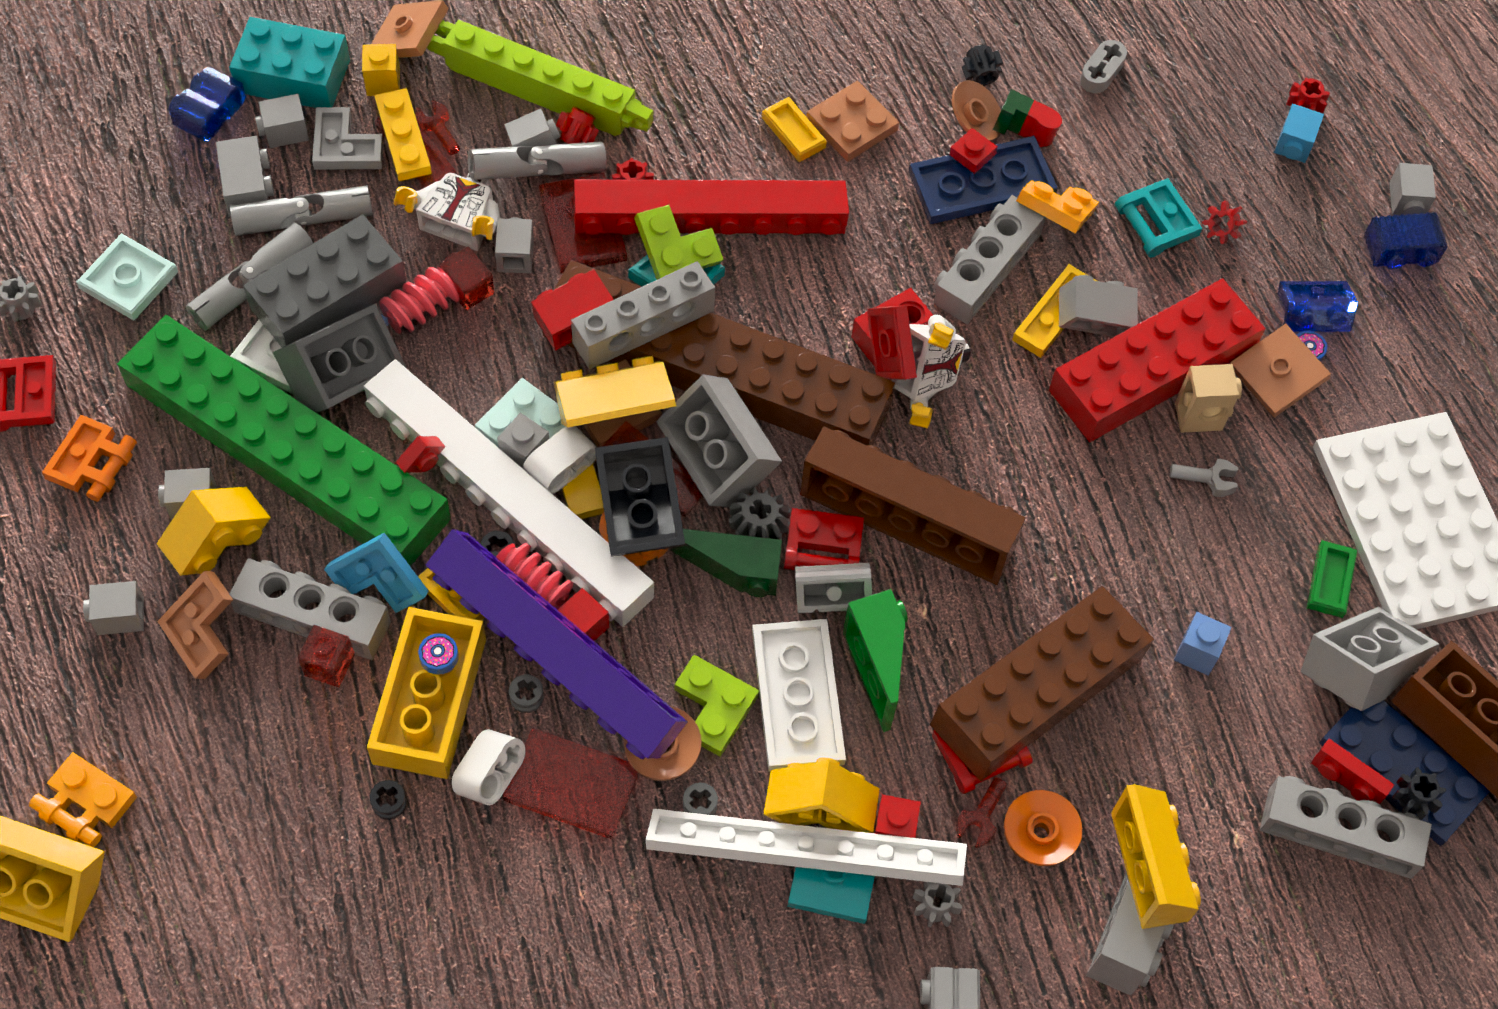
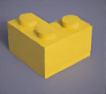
[156,487,271,576]
[763,758,880,833]

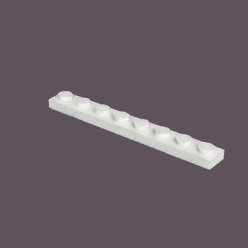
[646,809,967,886]

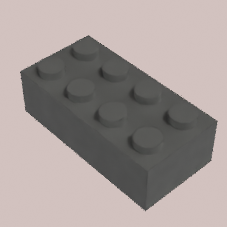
[243,214,407,347]

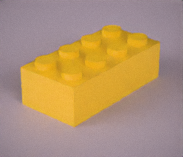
[367,607,486,779]

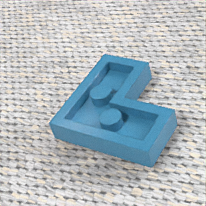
[324,533,429,613]

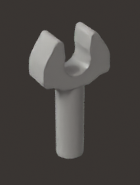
[1169,459,1238,497]

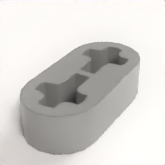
[1080,40,1127,94]

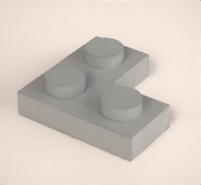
[312,107,383,170]

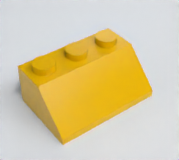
[554,356,676,428]
[1111,784,1201,929]
[0,816,105,942]

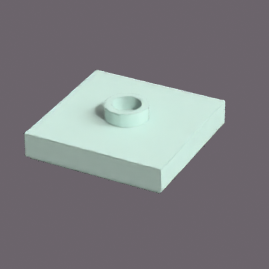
[76,233,178,321]

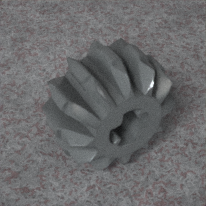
[729,486,790,540]

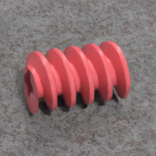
[379,267,460,334]
[496,543,574,610]

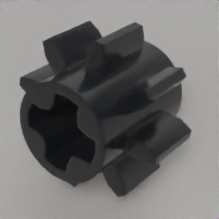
[962,45,1004,86]
[1392,767,1446,820]

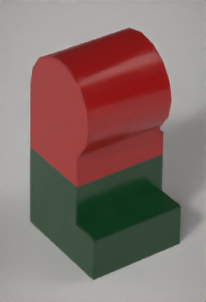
[992,89,1062,147]

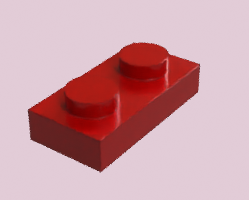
[1311,739,1395,804]

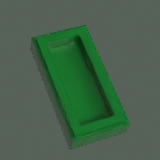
[1307,540,1357,618]

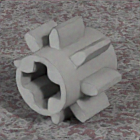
[0,276,42,322]
[912,882,962,928]

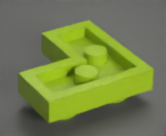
[634,205,724,280]
[674,655,759,757]

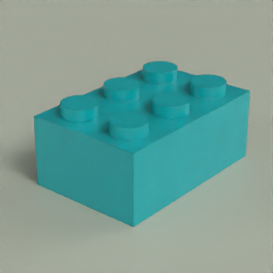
[229,17,350,108]

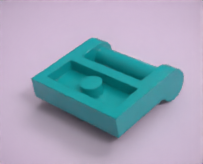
[1114,178,1202,258]

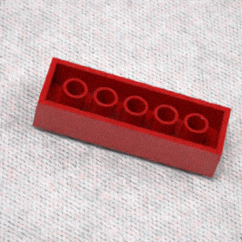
[1048,278,1266,443]

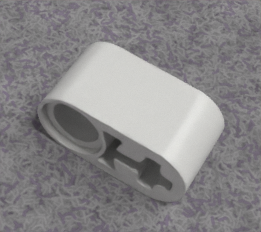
[523,426,597,494]
[452,729,525,805]

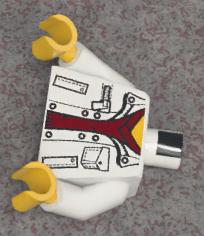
[393,173,500,251]
[891,315,971,429]

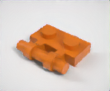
[42,415,137,502]

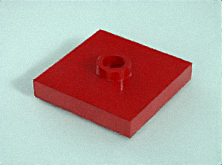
[867,305,917,380]

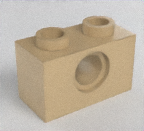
[1175,364,1242,433]

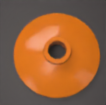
[1004,790,1082,866]

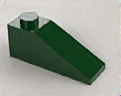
[670,529,782,597]

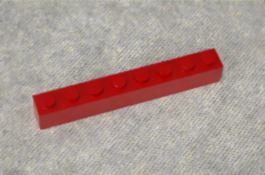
[574,179,849,235]

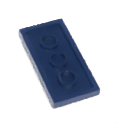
[908,136,1058,225]
[1319,700,1490,847]

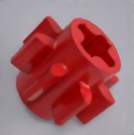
[1286,78,1330,113]
[556,107,599,144]
[612,158,654,180]
[1202,201,1247,244]

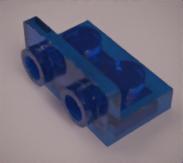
[1278,281,1358,332]

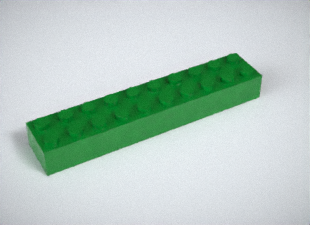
[117,315,451,567]

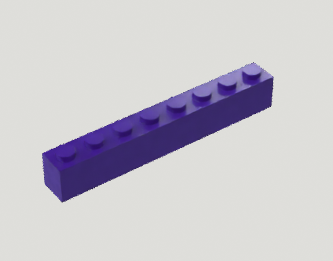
[426,529,688,760]

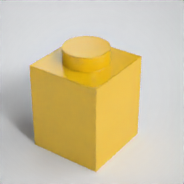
[362,44,400,96]

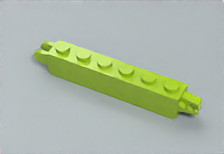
[427,20,654,136]

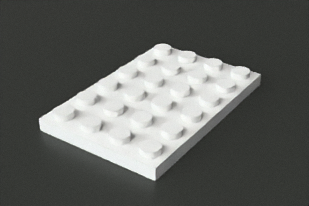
[1313,412,1498,629]

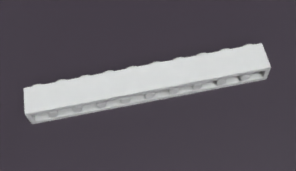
[364,359,654,627]

